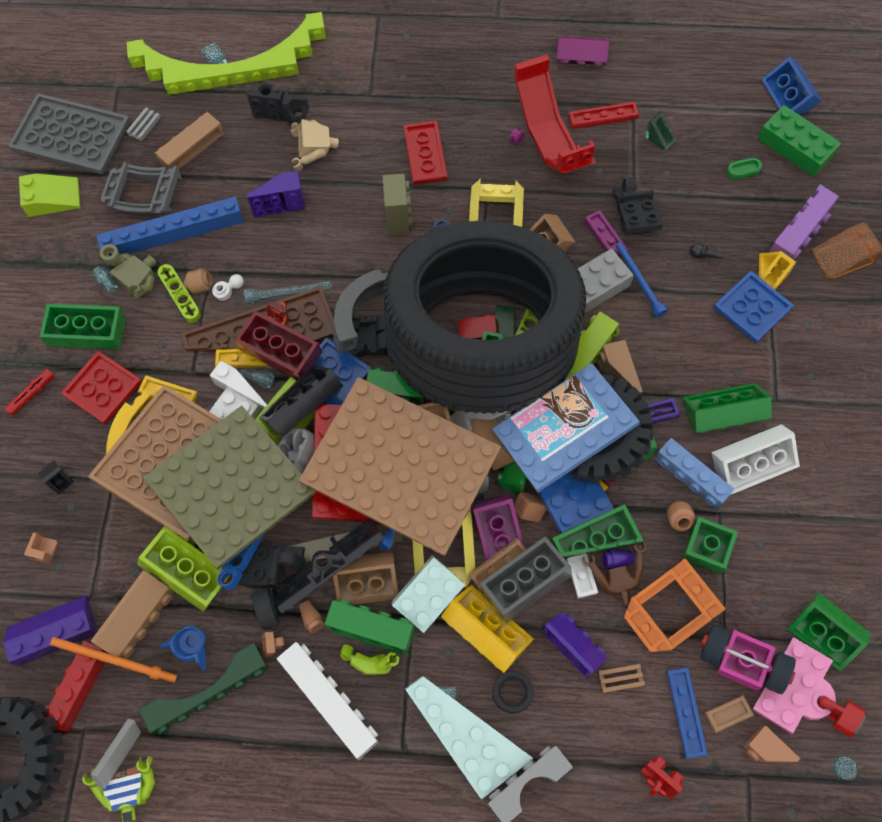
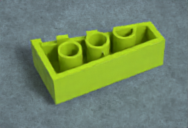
[564,311,619,381]

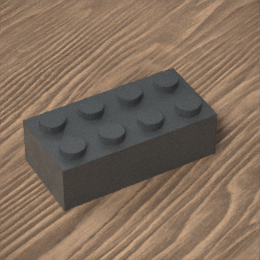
[479,536,572,623]

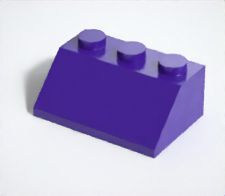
[543,612,607,679]

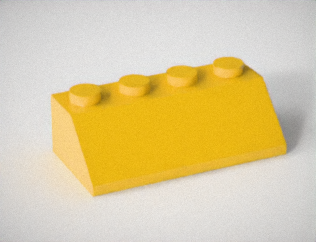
[441,585,534,673]

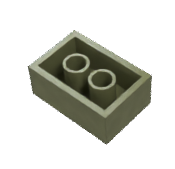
[383,174,413,236]

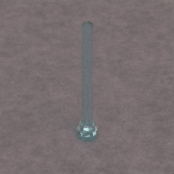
[244,281,332,304]

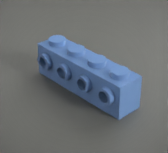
[655,438,734,510]

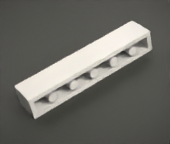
[276,642,379,760]

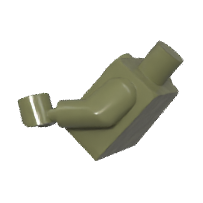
[100,244,157,300]

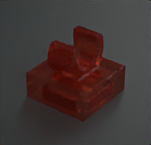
[267,300,288,325]

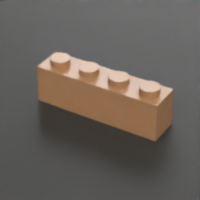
[155,112,224,169]

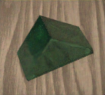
[645,111,677,151]

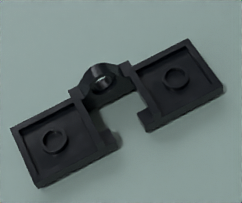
[272,519,384,613]

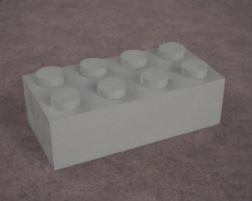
[578,249,634,313]

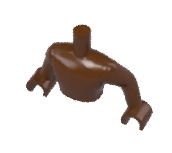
[582,542,647,606]

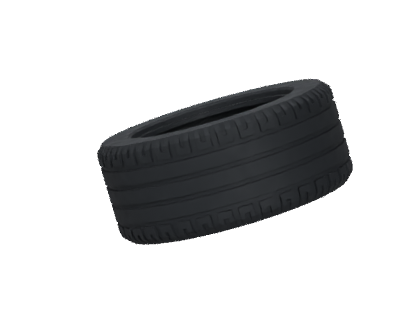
[383,221,586,414]

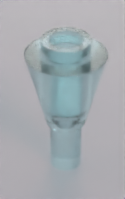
[240,369,275,389]

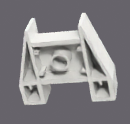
[209,361,267,420]

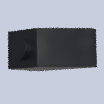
[38,460,74,494]

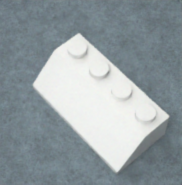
[711,425,800,495]

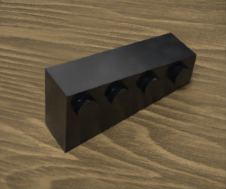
[259,365,344,437]

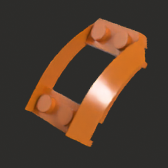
[624,559,726,652]

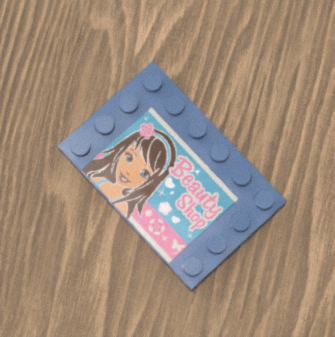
[492,363,640,492]

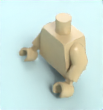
[291,119,339,171]

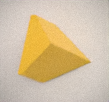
[759,251,796,290]

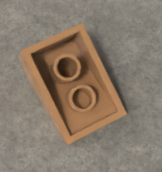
[597,340,643,395]

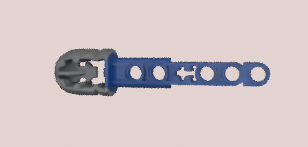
[217,428,314,590]

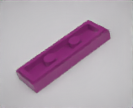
[584,210,628,257]

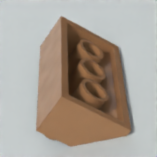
[91,570,174,659]

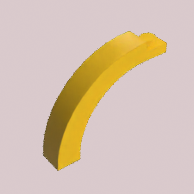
[106,392,152,454]

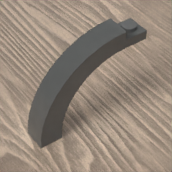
[333,269,388,353]

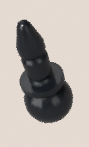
[690,244,724,259]

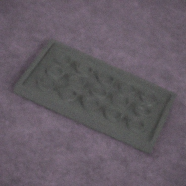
[8,93,131,174]

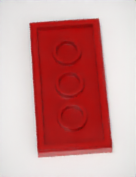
[403,121,448,185]

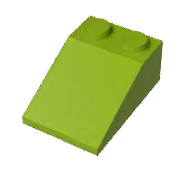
[19,174,81,217]

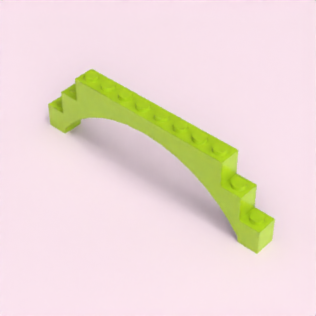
[127,12,326,95]

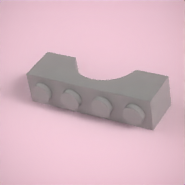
[488,746,573,822]

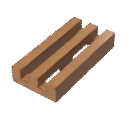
[598,664,645,693]

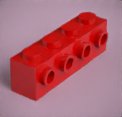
[45,641,109,732]

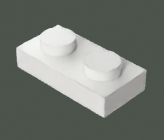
[566,554,598,599]

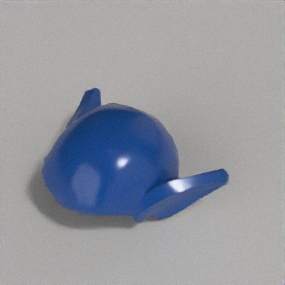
[160,625,206,671]

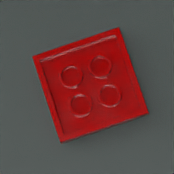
[61,351,142,425]

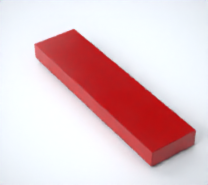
[568,102,639,129]

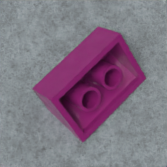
[557,36,609,65]

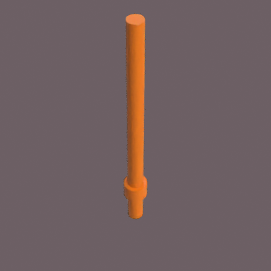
[50,637,177,683]

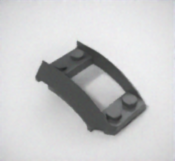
[100,162,182,214]

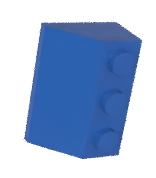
[762,57,822,114]

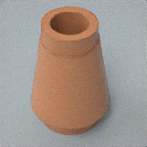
[299,601,324,633]

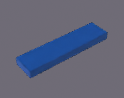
[666,668,708,759]

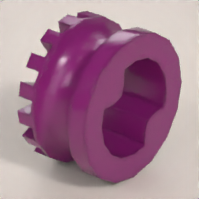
[509,127,525,145]

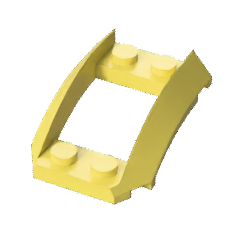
[469,179,524,227]
[412,508,475,589]

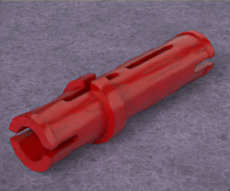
[4,368,56,416]

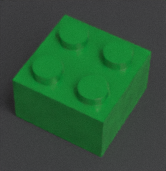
[681,517,738,574]

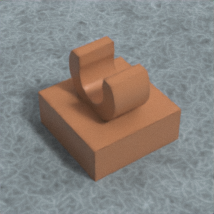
[261,632,284,658]

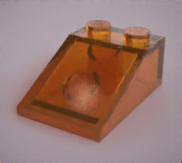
[811,222,882,280]

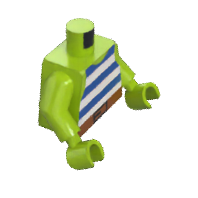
[82,756,155,822]

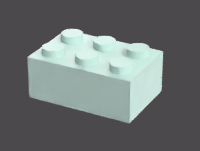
[391,555,465,633]

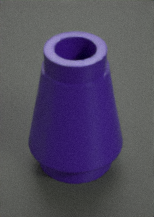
[602,549,634,569]

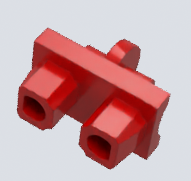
[640,756,684,800]

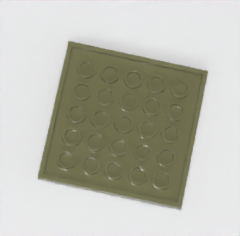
[143,405,316,570]

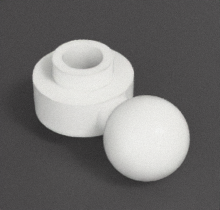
[212,274,244,301]

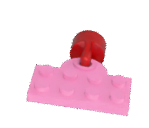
[752,637,867,738]

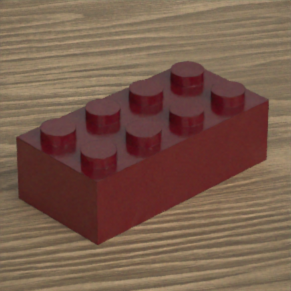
[234,311,322,380]

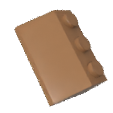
[333,551,399,605]

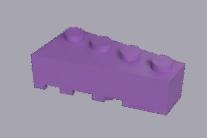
[769,184,839,259]

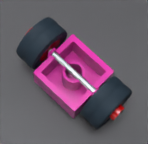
[700,624,796,695]

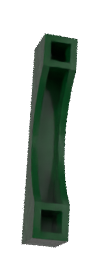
[139,643,269,735]

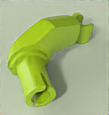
[341,644,399,675]

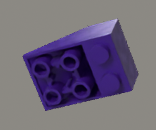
[247,171,306,217]

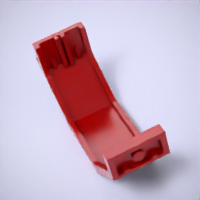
[514,54,596,173]

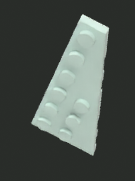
[405,676,533,800]

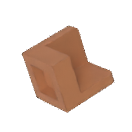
[514,492,546,522]
[24,532,59,564]

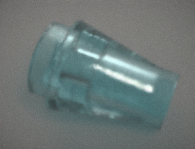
[92,265,117,293]

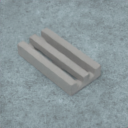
[126,107,161,142]

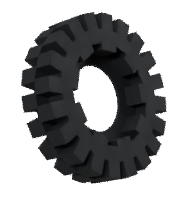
[565,374,654,485]
[0,697,64,822]

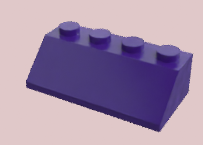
[4,596,98,666]

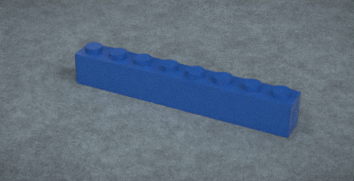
[97,196,244,254]

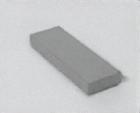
[91,719,141,789]

